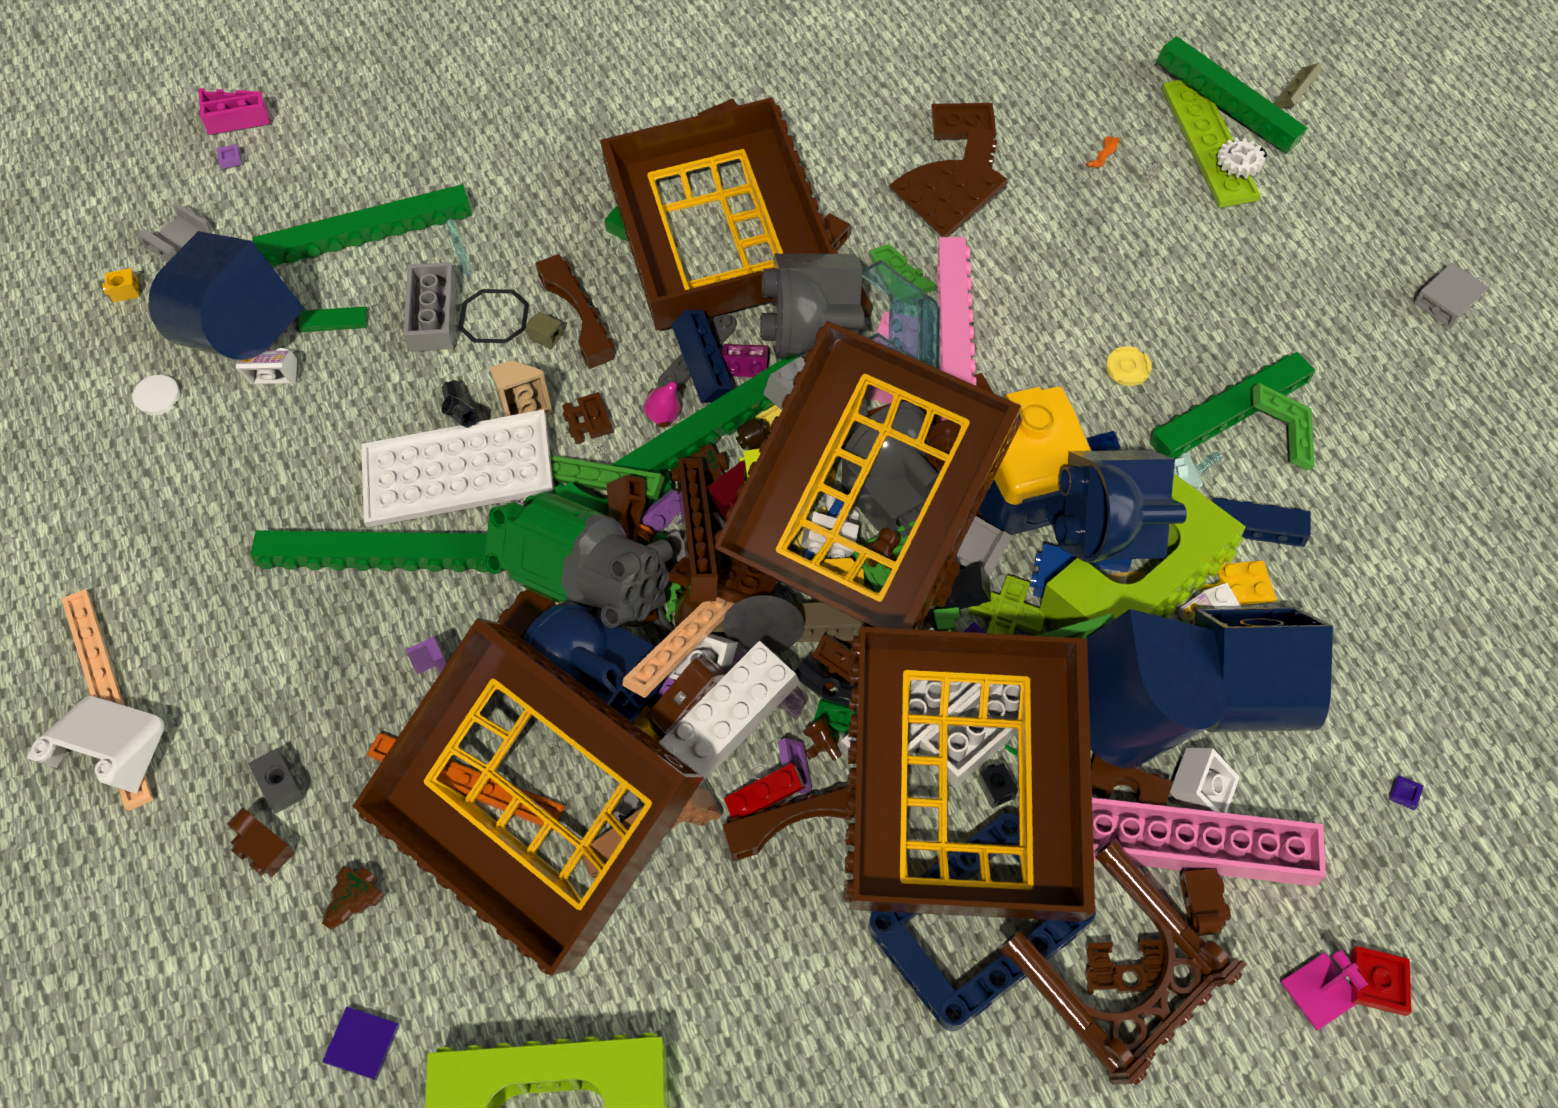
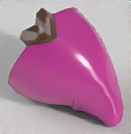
[643,381,680,428]

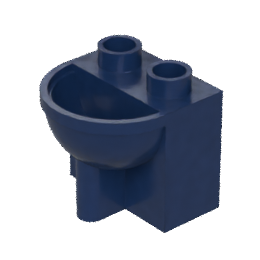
[1055,450,1187,563]
[523,602,667,723]

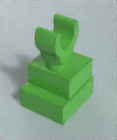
[661,581,682,623]
[931,607,960,632]

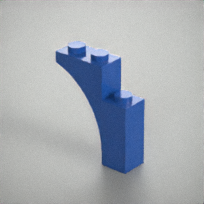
[1030,544,1132,598]

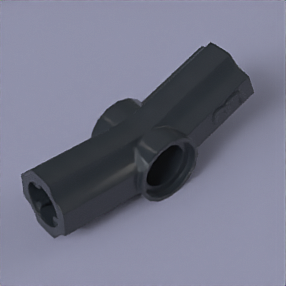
[441,380,479,428]
[795,658,855,707]

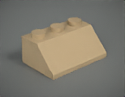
[490,360,553,417]

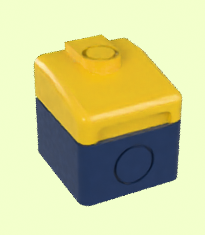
[979,386,1091,535]

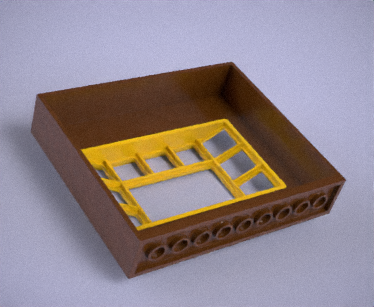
[600,97,838,331]
[714,321,1024,630]
[352,618,704,975]
[844,627,1096,922]

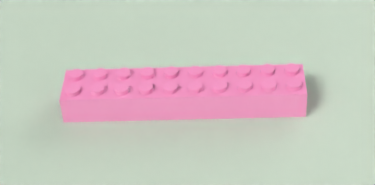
[937,237,976,422]
[1092,798,1326,887]

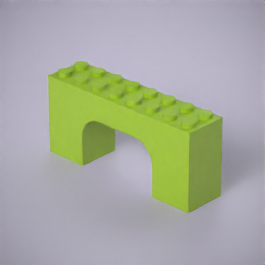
[1039,475,1246,628]
[425,1033,668,1108]

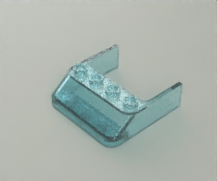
[862,260,940,369]

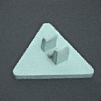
[1174,453,1203,487]

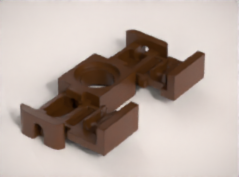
[1085,939,1176,995]

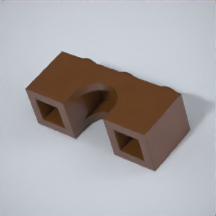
[1091,755,1173,806]

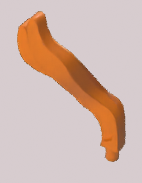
[1086,136,1121,168]

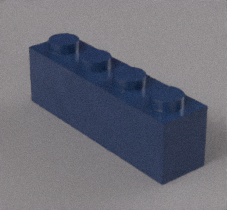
[671,310,734,403]
[1212,498,1311,547]

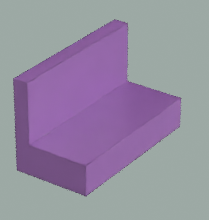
[405,637,446,674]

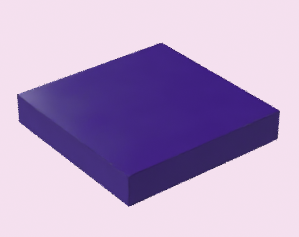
[322,1006,400,1081]

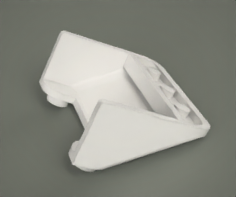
[27,696,164,794]

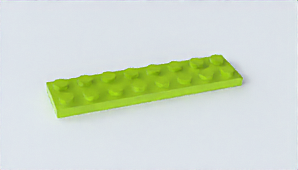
[1162,80,1261,208]

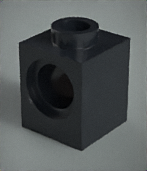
[977,763,1018,809]

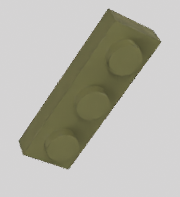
[1274,63,1322,109]

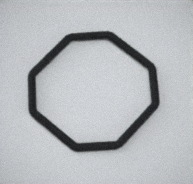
[459,289,529,343]

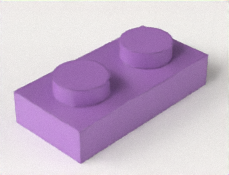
[639,489,681,536]
[778,738,812,794]

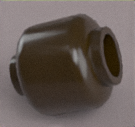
[735,418,770,450]

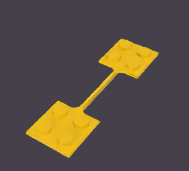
[1103,560,1277,605]

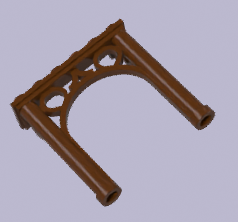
[999,839,1247,1085]

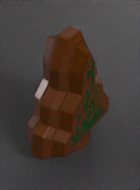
[670,443,728,484]
[322,866,385,930]

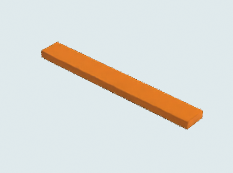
[367,732,565,831]

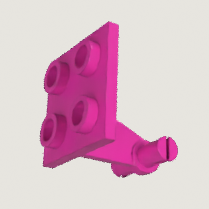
[1280,950,1368,1031]

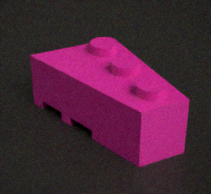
[198,88,270,135]

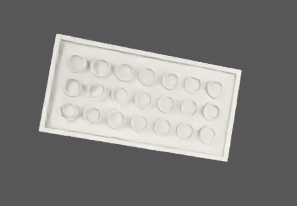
[361,409,554,527]

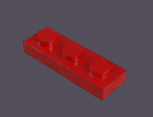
[724,763,805,819]

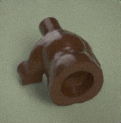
[864,528,900,570]
[802,717,842,761]

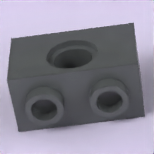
[248,748,305,814]

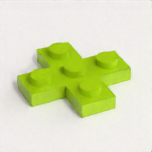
[968,575,1046,635]

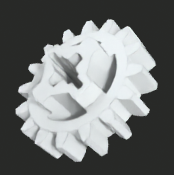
[1217,138,1265,179]

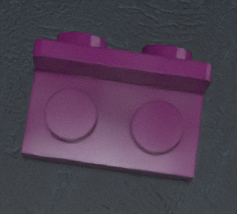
[721,344,768,377]

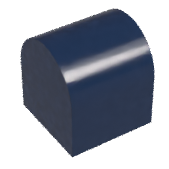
[148,231,304,360]
[1195,607,1333,732]
[1086,609,1226,769]

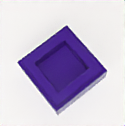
[1389,775,1424,811]

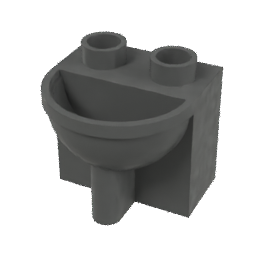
[760,254,865,360]
[841,402,941,538]

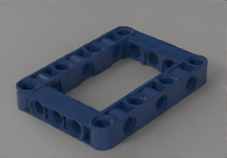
[868,813,1096,1031]

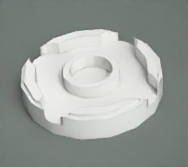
[132,374,180,416]

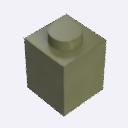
[526,311,563,350]

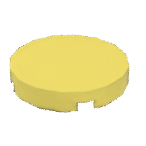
[1106,346,1152,386]

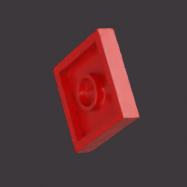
[1351,946,1412,1016]

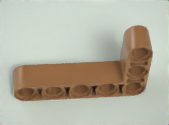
[582,788,721,878]

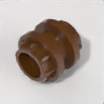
[926,420,961,470]

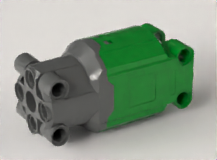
[484,491,673,628]

